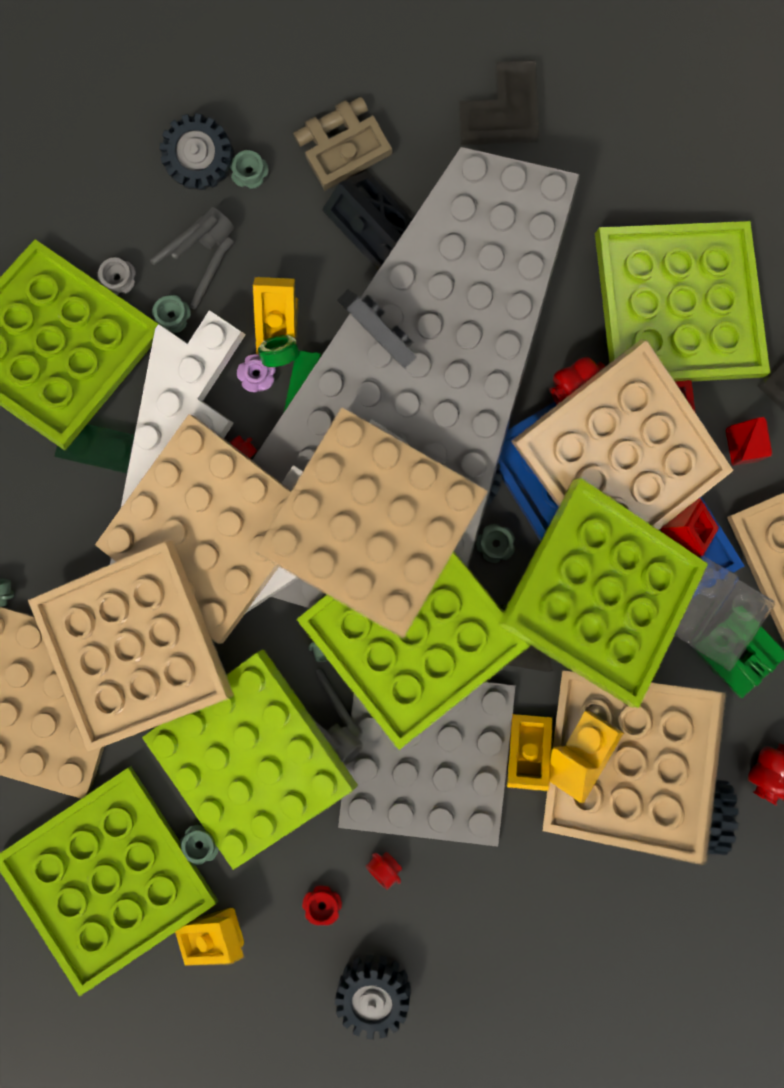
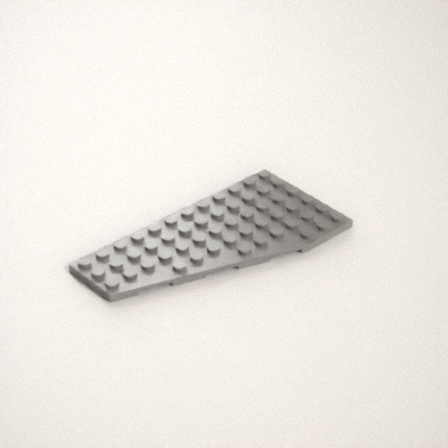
[252,147,579,608]

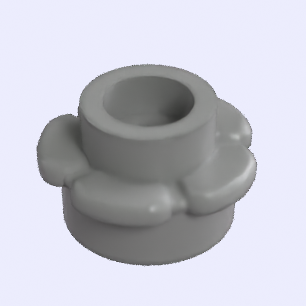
[97,257,136,295]

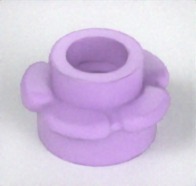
[237,354,276,393]

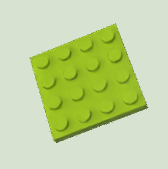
[595,221,770,382]
[0,239,158,450]
[499,478,708,708]
[296,551,530,750]
[142,649,358,870]
[0,766,218,997]

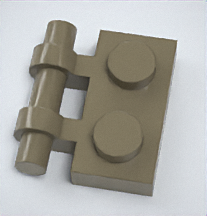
[293,96,392,191]

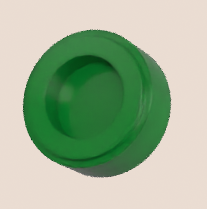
[258,335,300,367]

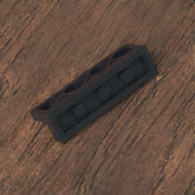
[322,171,412,271]

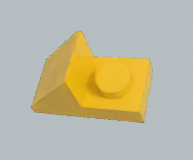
[253,277,298,354]
[550,711,624,803]
[507,714,552,791]
[175,908,244,966]

